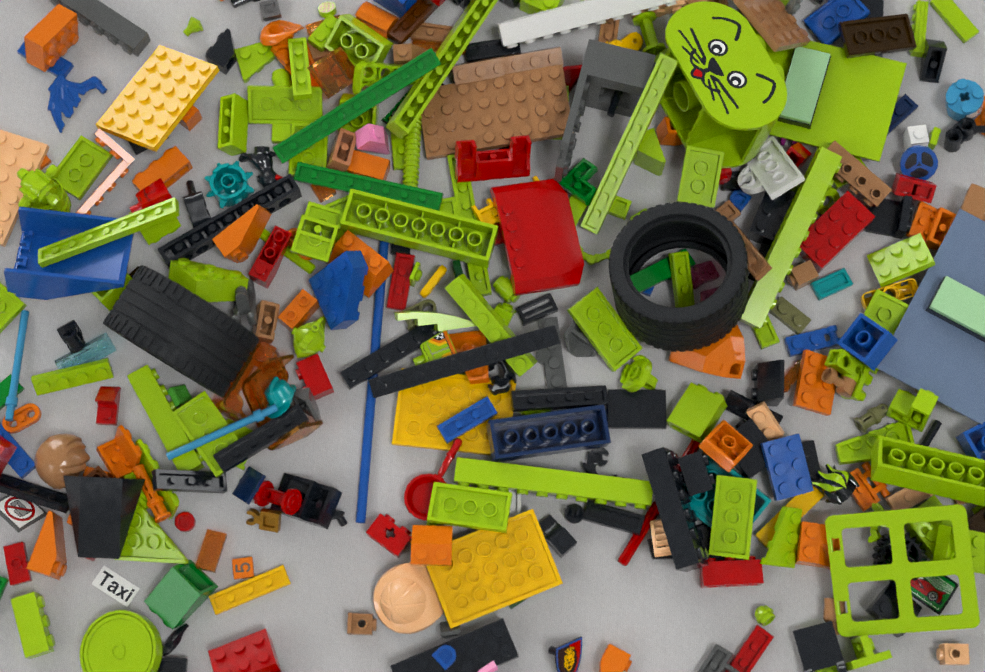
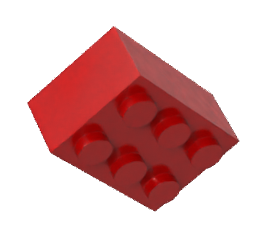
[208,628,282,672]

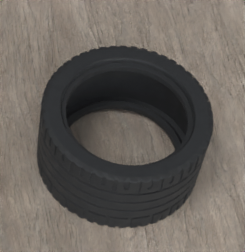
[609,202,749,352]
[103,265,259,397]

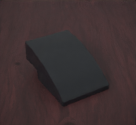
[270,473,342,529]

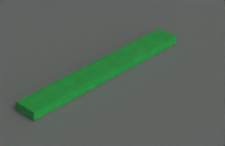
[294,162,444,211]

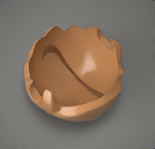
[35,434,90,490]

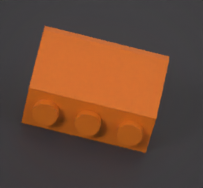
[328,230,394,298]

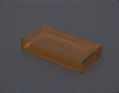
[195,529,227,573]

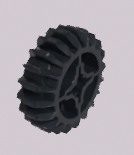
[872,532,927,583]

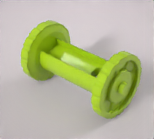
[633,11,666,55]

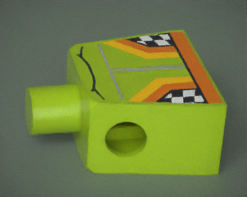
[412,330,457,366]

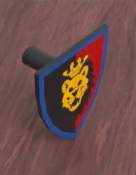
[548,636,582,672]

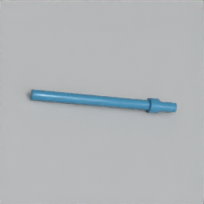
[5,310,29,422]
[166,404,279,460]

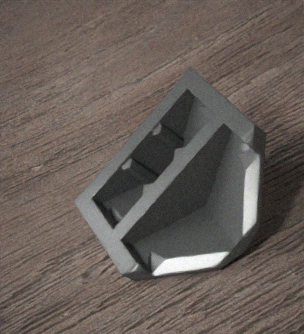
[563,320,598,357]
[292,388,322,423]

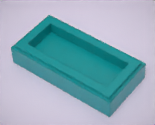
[810,268,853,301]

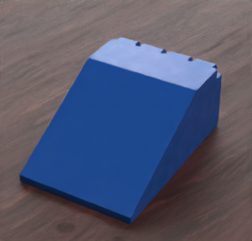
[4,207,134,300]

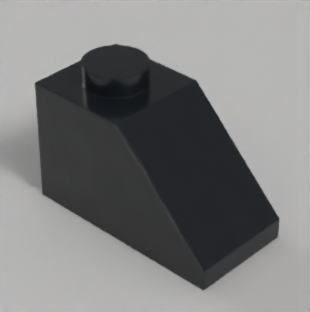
[920,39,947,83]

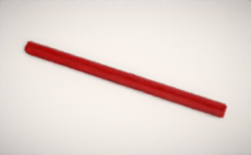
[618,439,701,566]

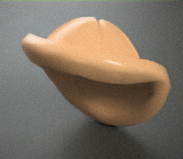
[373,562,444,634]

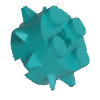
[205,161,255,209]

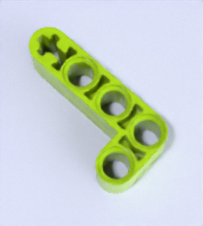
[352,61,417,95]

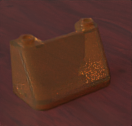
[212,342,281,422]

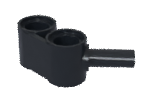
[944,117,985,152]
[183,180,211,228]

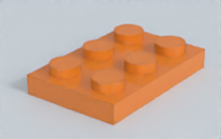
[792,349,838,416]

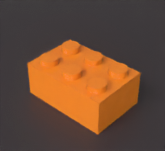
[24,4,79,72]

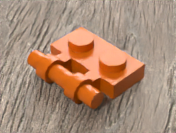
[850,461,890,512]

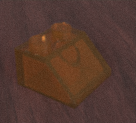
[307,46,355,99]

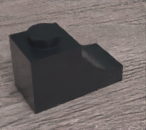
[539,515,577,558]

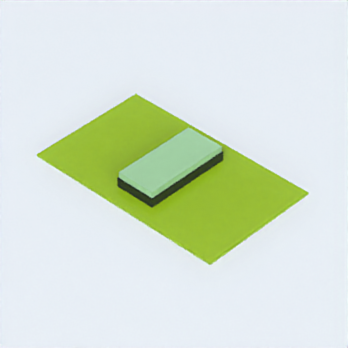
[752,27,907,162]

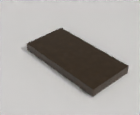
[838,13,917,58]

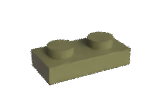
[769,296,811,335]

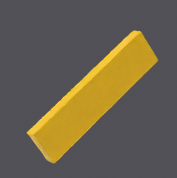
[754,484,824,549]
[209,565,291,615]

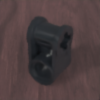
[57,320,86,353]

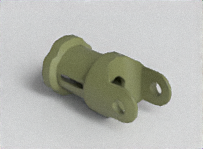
[854,404,888,434]

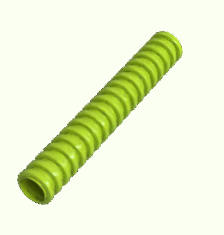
[402,116,422,188]

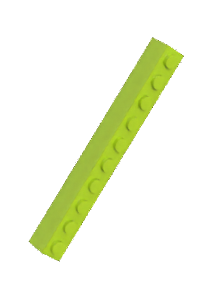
[385,0,498,139]
[740,147,842,329]
[454,457,653,510]

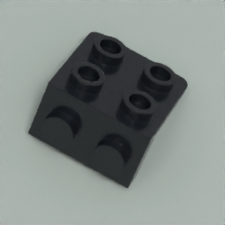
[865,195,914,239]

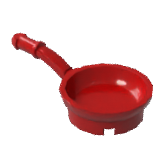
[404,438,462,521]

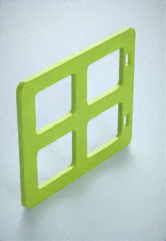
[825,504,980,637]

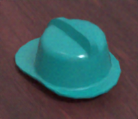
[264,376,296,418]

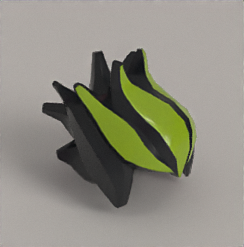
[812,464,860,505]

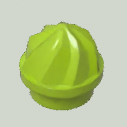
[755,605,776,626]

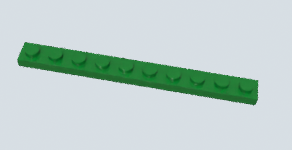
[273,48,441,164]

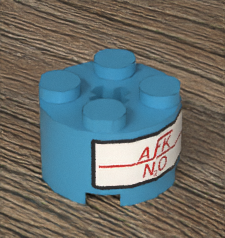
[945,78,984,121]

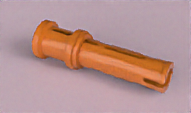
[132,464,172,523]

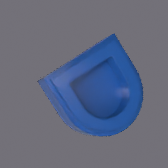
[729,190,752,212]
[432,645,456,671]

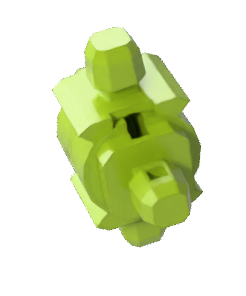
[17,164,62,208]

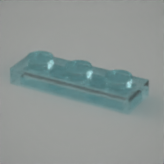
[55,332,117,369]

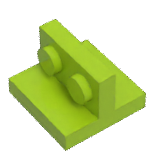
[845,635,892,671]

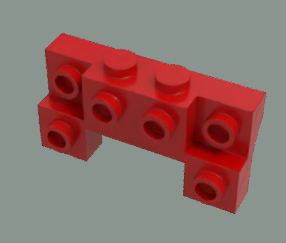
[455,135,532,183]

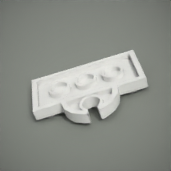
[737,136,805,200]

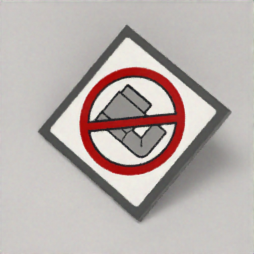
[0,495,47,533]

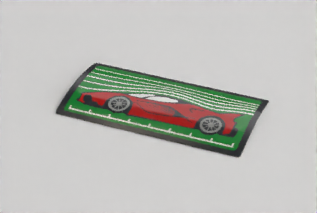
[885,551,959,615]

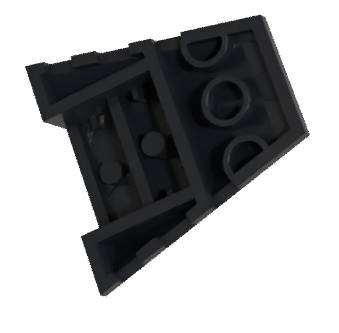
[64,476,145,559]

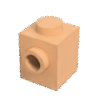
[936,643,970,666]

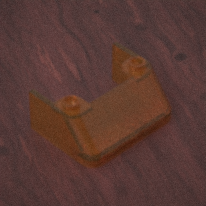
[242,354,324,451]

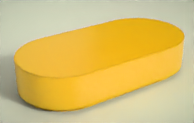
[419,265,447,298]

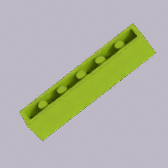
[445,274,538,377]
[127,364,204,471]

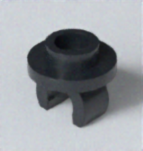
[565,504,584,524]

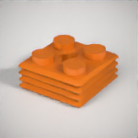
[699,420,753,472]

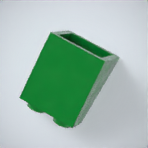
[144,559,219,630]

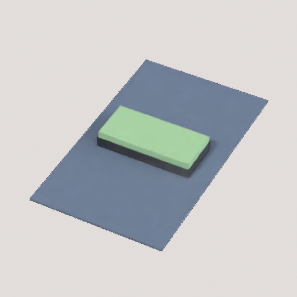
[876,209,985,425]

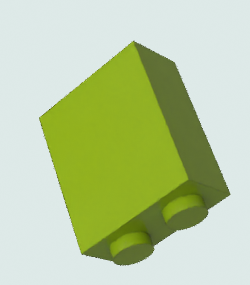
[667,382,727,443]

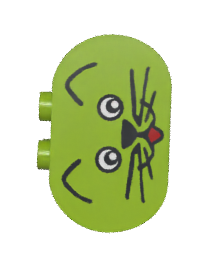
[654,1,787,168]

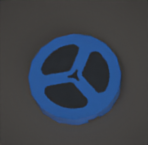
[899,145,938,180]

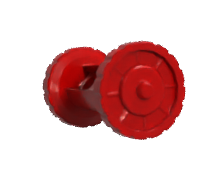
[253,480,302,515]

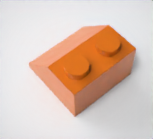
[411,525,453,567]

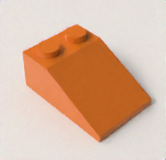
[212,204,272,263]
[26,510,67,580]

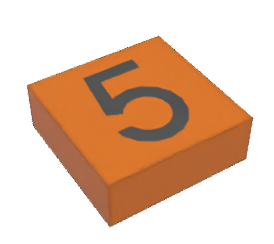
[232,557,255,580]

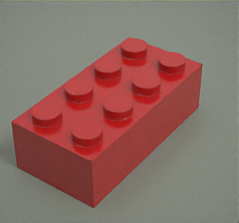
[799,191,875,273]

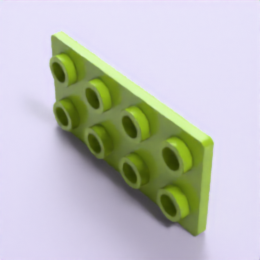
[123,439,179,520]

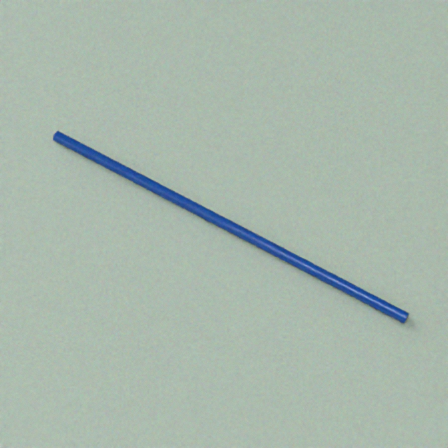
[356,241,389,524]

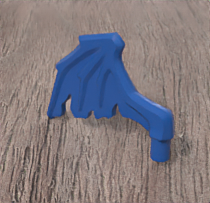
[48,74,107,133]

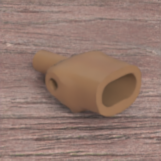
[823,598,846,635]

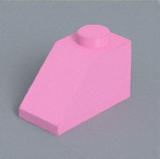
[355,123,390,155]

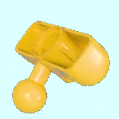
[861,278,918,310]

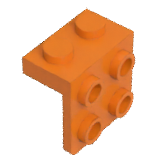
[96,425,142,478]

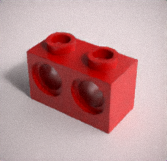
[891,173,937,203]

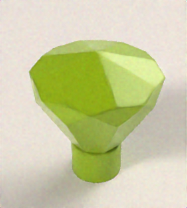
[183,16,204,37]

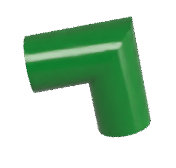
[558,158,598,206]

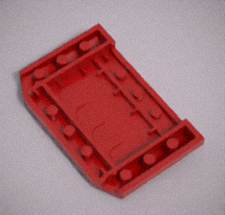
[490,179,584,296]

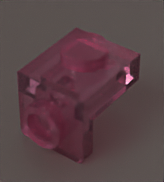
[691,260,720,289]

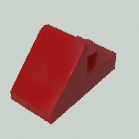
[95,386,121,426]

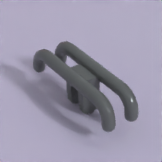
[232,279,257,326]

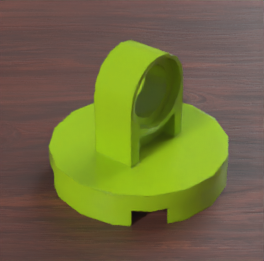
[620,355,658,393]

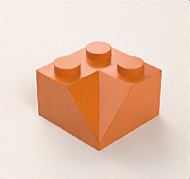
[795,521,840,569]

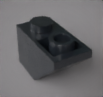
[206,28,237,75]

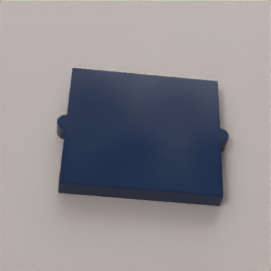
[232,466,266,504]

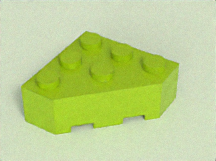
[168,258,249,302]

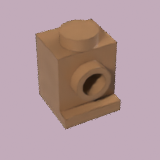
[347,613,377,636]

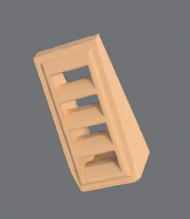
[650,519,671,557]

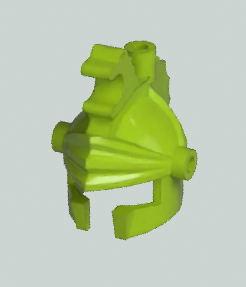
[291,315,326,358]

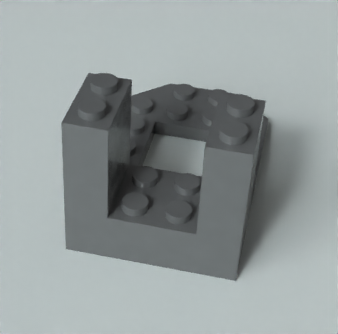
[554,39,656,182]

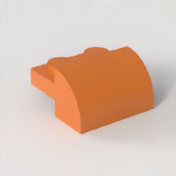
[355,1,399,39]
[906,201,957,250]

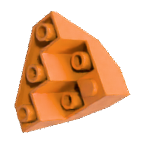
[668,325,745,379]

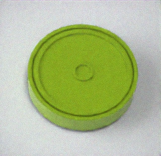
[80,610,163,672]

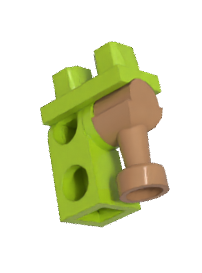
[821,349,873,401]

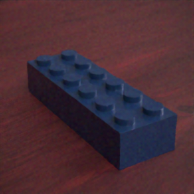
[486,404,611,462]

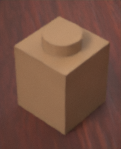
[787,260,819,291]

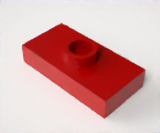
[3,542,32,586]

